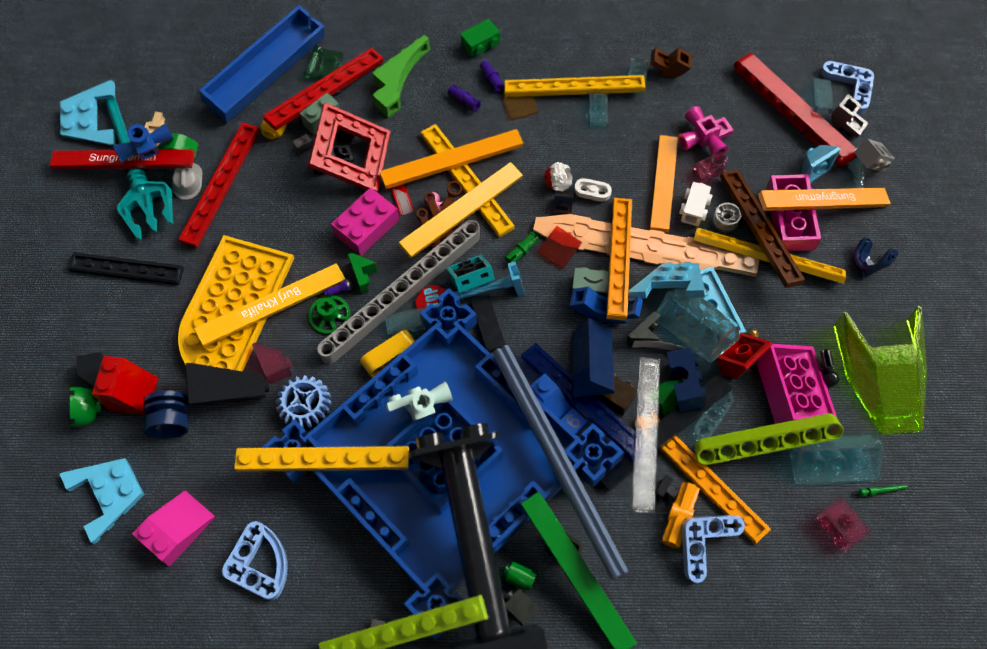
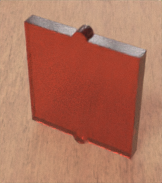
[538,226,582,269]

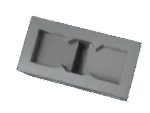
[854,139,895,171]

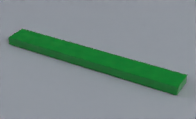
[520,491,637,649]

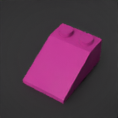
[132,491,215,566]

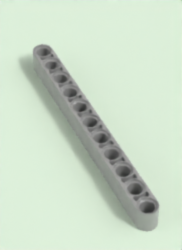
[317,220,480,364]

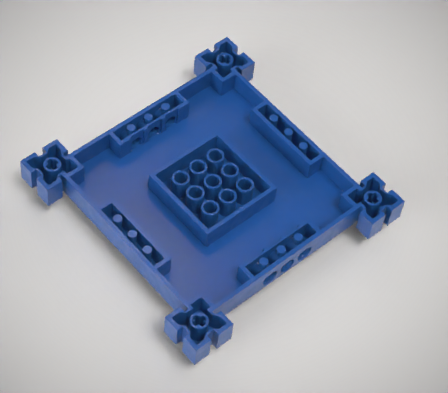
[262,288,624,641]

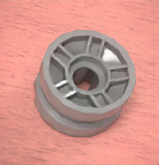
[713,203,742,233]

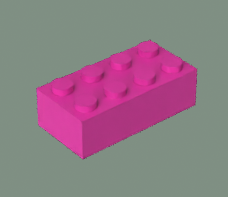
[766,174,821,251]

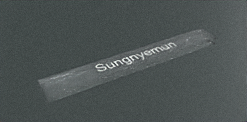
[632,357,660,513]

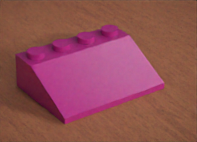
[756,344,837,424]

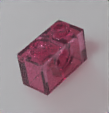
[817,497,871,551]

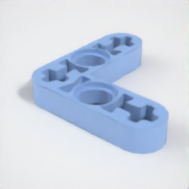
[821,61,874,114]
[682,515,745,583]

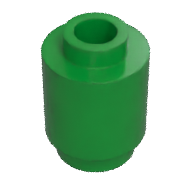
[503,561,537,590]

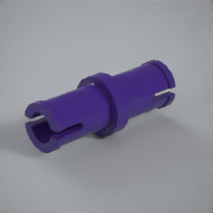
[479,60,505,92]
[448,84,481,111]

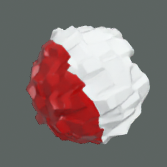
[544,162,572,192]

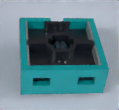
[446,255,495,293]

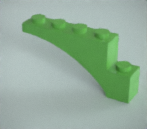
[372,35,430,118]

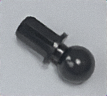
[820,349,840,386]

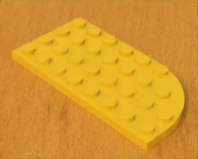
[178,235,294,371]

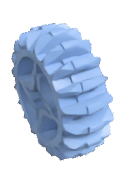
[276,375,331,428]

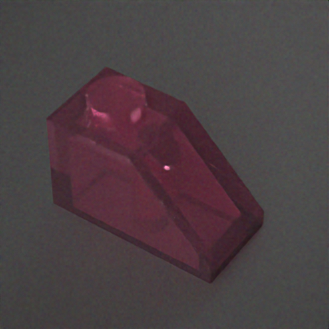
[252,342,293,385]

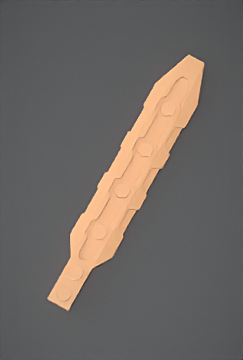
[533,214,759,277]

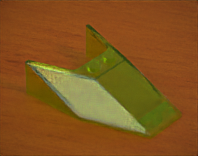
[834,306,927,435]

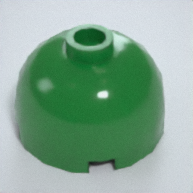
[70,387,101,428]

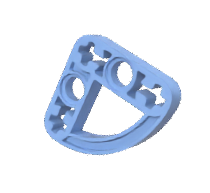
[222,521,287,601]

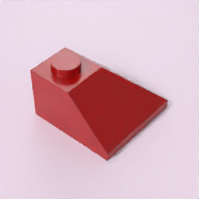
[715,333,772,380]

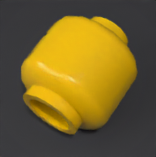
[260,119,287,140]

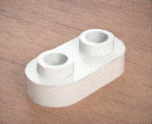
[575,178,611,202]

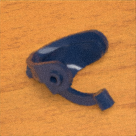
[854,237,899,279]

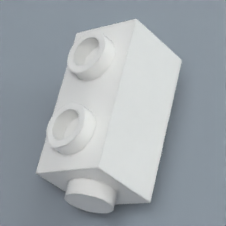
[679,182,712,227]

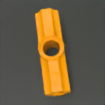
[661,482,700,549]

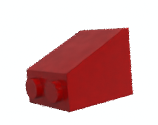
[92,356,159,415]

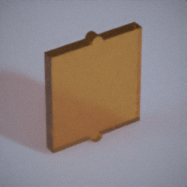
[502,94,539,120]

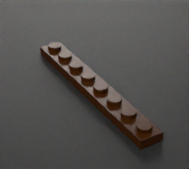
[720,169,805,288]

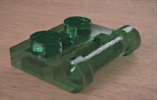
[303,46,344,81]

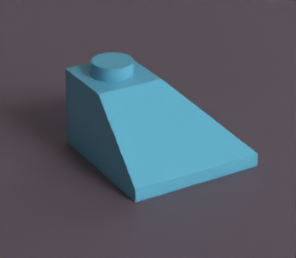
[801,145,841,183]

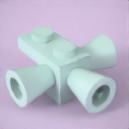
[384,382,453,420]

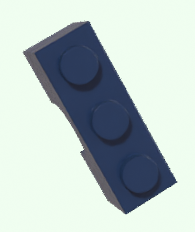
[667,347,707,412]

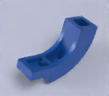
[569,286,643,324]

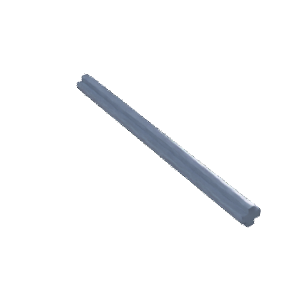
[493,345,628,581]

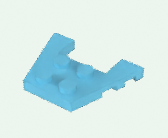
[60,80,116,147]
[628,262,706,299]
[60,458,144,544]

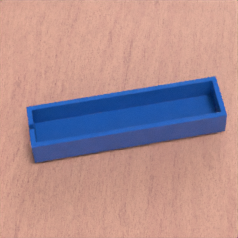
[199,5,324,123]

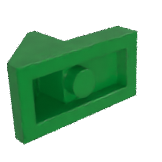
[348,253,378,294]

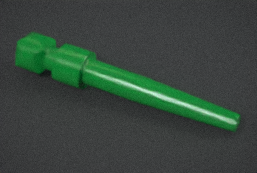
[858,485,908,497]

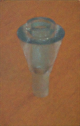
[848,159,866,188]

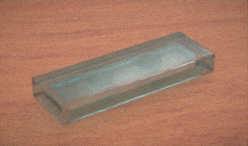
[811,78,834,114]

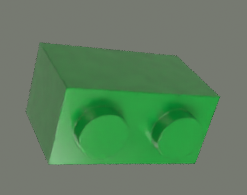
[460,19,500,58]

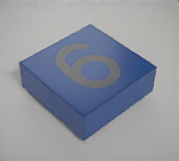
[561,408,588,434]

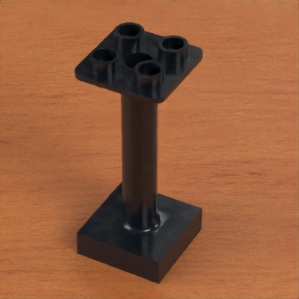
[409,423,548,649]

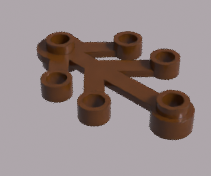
[416,181,468,247]

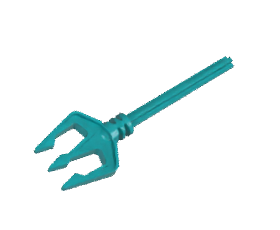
[105,98,173,240]

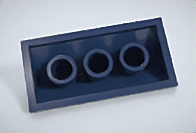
[572,318,615,398]

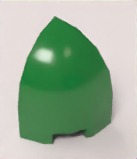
[647,380,680,416]

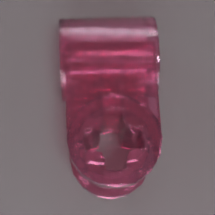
[691,152,728,184]

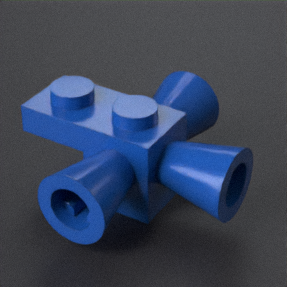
[113,123,174,162]

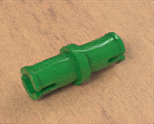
[504,232,539,263]

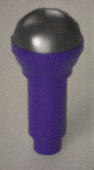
[324,279,353,296]

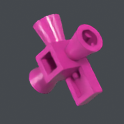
[678,106,734,159]

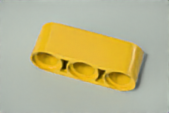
[360,330,415,378]

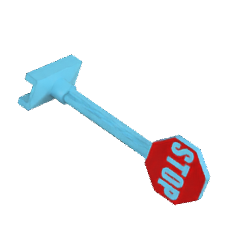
[415,262,525,314]

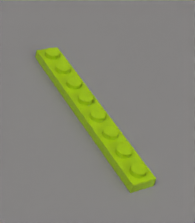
[318,595,488,649]

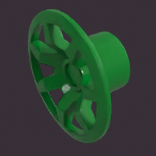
[308,295,351,334]

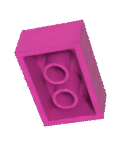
[331,188,399,256]

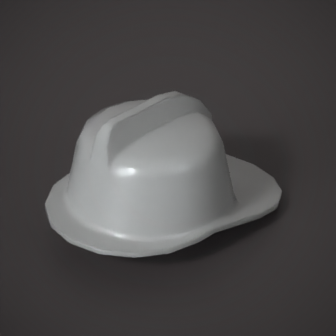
[172,163,203,200]

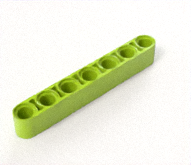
[694,414,844,465]

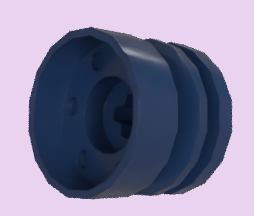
[143,391,189,439]

